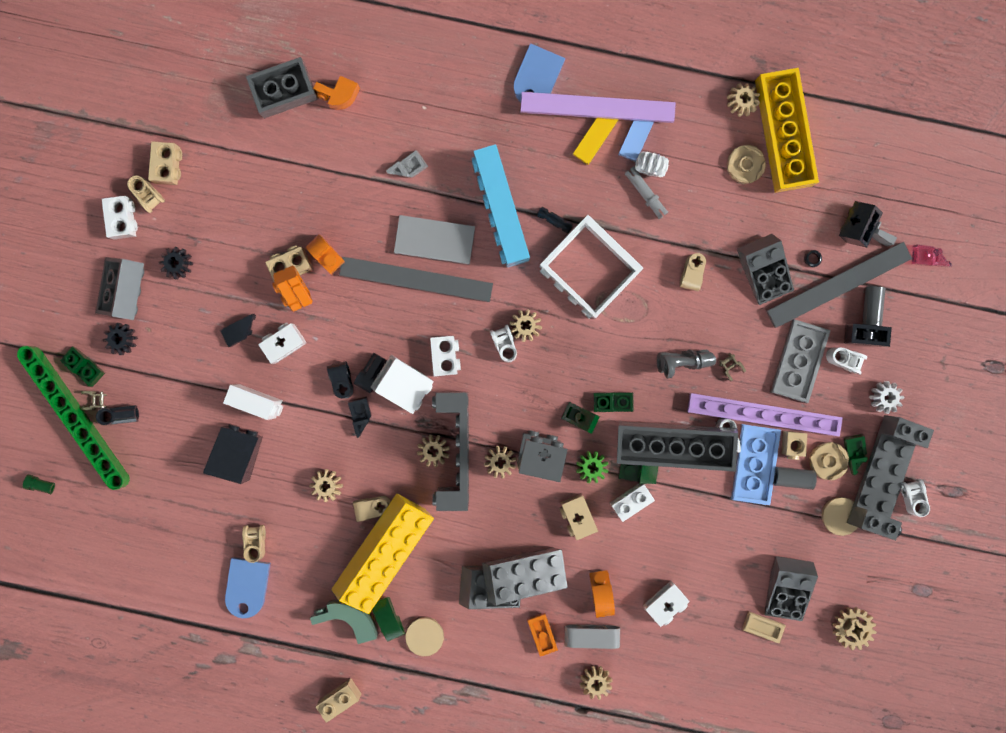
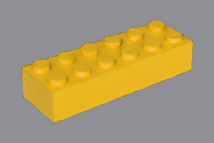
[755,68,819,193]
[331,494,434,614]

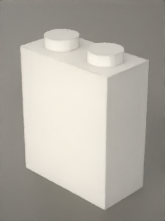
[371,355,434,414]
[223,384,283,420]

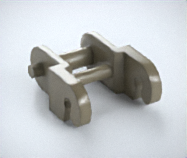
[719,353,746,382]
[81,391,107,410]

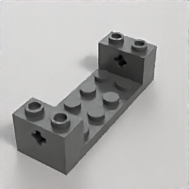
[432,392,469,511]
[847,415,934,541]
[517,430,568,482]

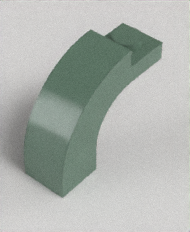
[310,599,378,644]

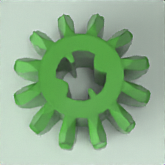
[576,451,608,483]

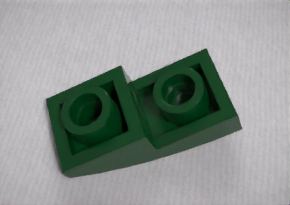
[60,346,105,387]
[594,392,634,412]
[372,597,405,642]

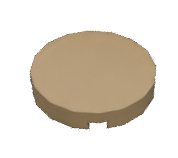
[727,145,766,184]
[810,442,849,480]
[821,497,858,536]
[406,617,444,656]

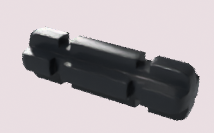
[537,207,573,233]

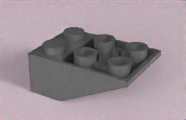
[737,234,794,305]
[764,556,818,621]
[459,565,521,609]

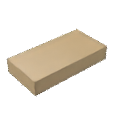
[742,611,786,643]

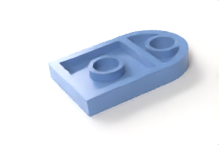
[514,43,565,102]
[225,557,271,618]

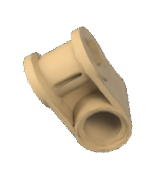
[127,176,165,213]
[680,253,706,292]
[352,496,391,522]
[242,525,266,563]

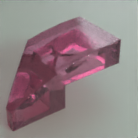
[911,244,952,267]

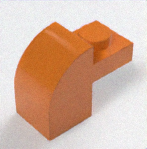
[313,76,360,110]
[305,234,345,275]
[589,570,615,618]

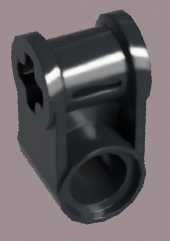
[327,361,354,399]

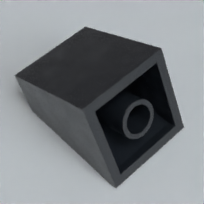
[203,424,263,484]

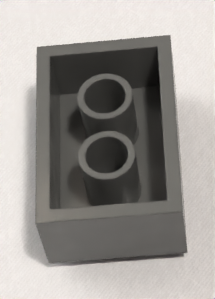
[246,57,318,119]

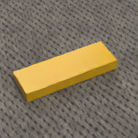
[573,118,619,165]

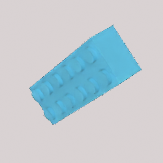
[471,144,530,268]

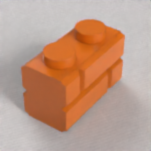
[272,265,313,312]

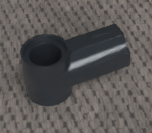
[354,353,387,393]
[96,405,139,425]

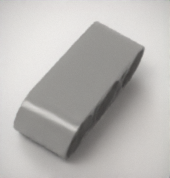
[565,624,620,649]

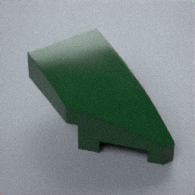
[843,434,868,475]

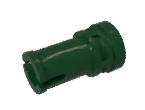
[22,474,55,495]

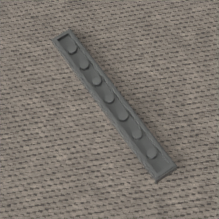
[766,242,912,328]
[339,257,493,302]

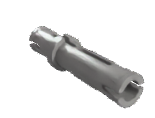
[624,167,668,219]

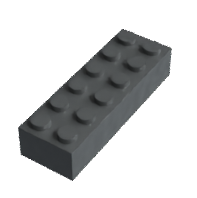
[617,421,738,472]

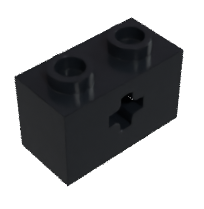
[839,201,883,248]
[844,324,892,347]

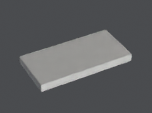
[394,215,475,265]
[770,319,831,403]

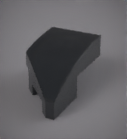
[220,314,256,348]
[348,396,372,438]

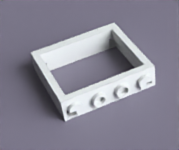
[539,215,643,319]

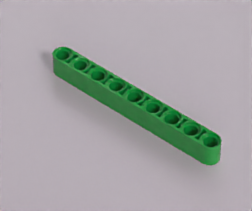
[17,346,130,490]

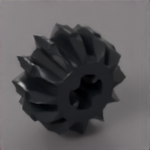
[159,247,193,280]
[103,323,138,355]

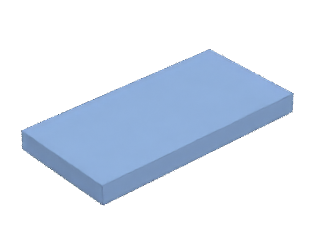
[731,424,781,505]

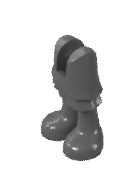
[657,349,716,379]

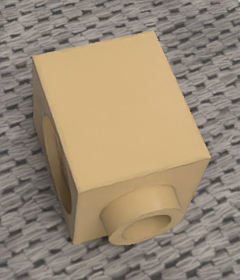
[781,431,807,460]

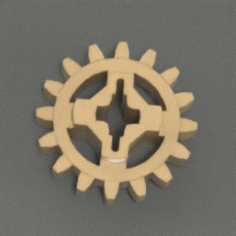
[832,607,876,650]

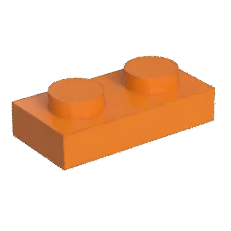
[527,613,558,657]

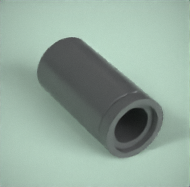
[862,286,886,326]
[773,467,817,490]

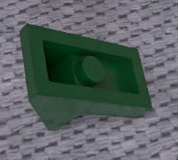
[561,402,600,434]
[618,464,659,484]

